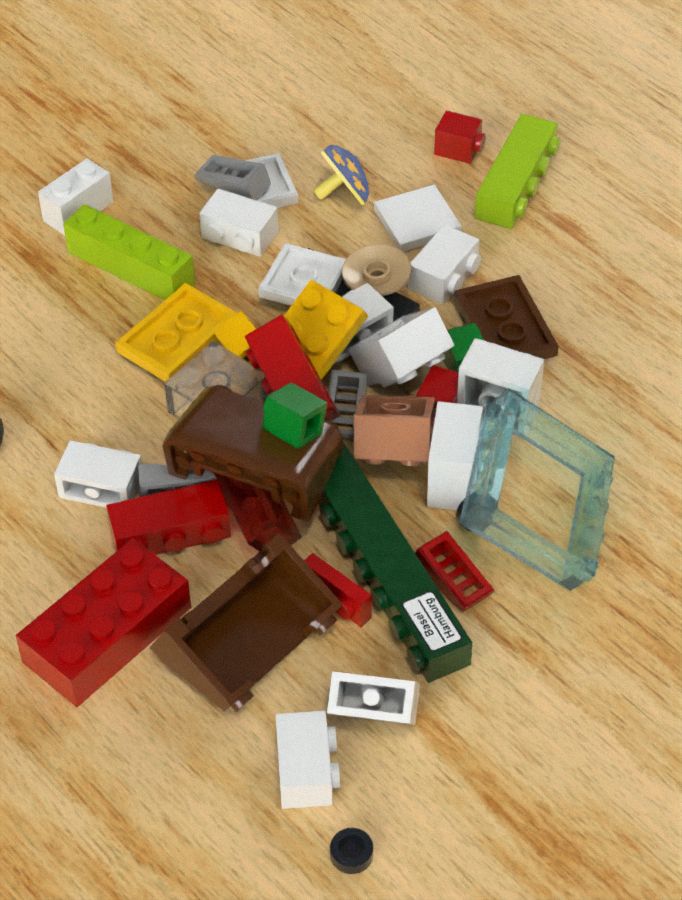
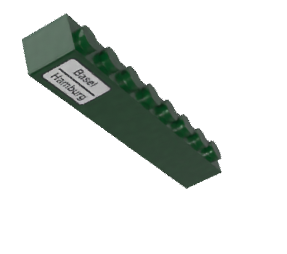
[318,442,473,683]

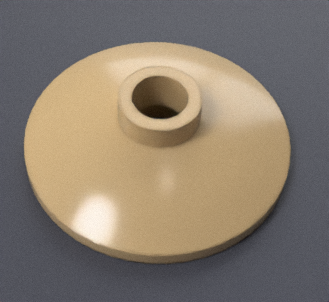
[342,244,411,296]

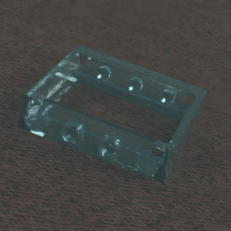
[459,388,615,591]

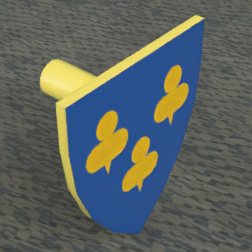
[314,145,369,205]

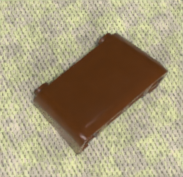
[162,385,344,522]
[150,533,343,712]

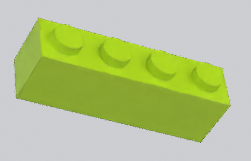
[475,113,561,229]
[63,204,196,300]

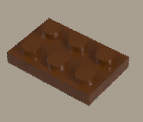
[454,275,559,359]

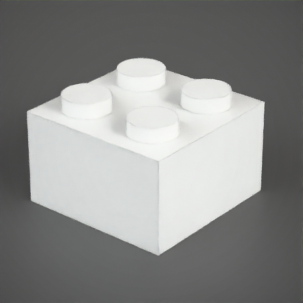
[348,307,455,388]
[457,338,544,439]
[427,402,489,511]

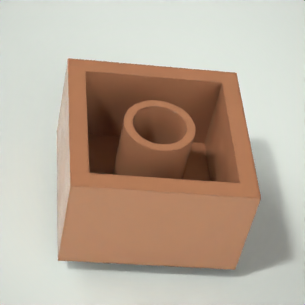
[354,395,435,466]

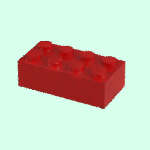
[15,538,192,707]

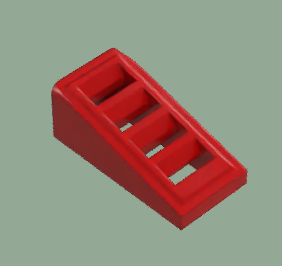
[415,531,494,612]

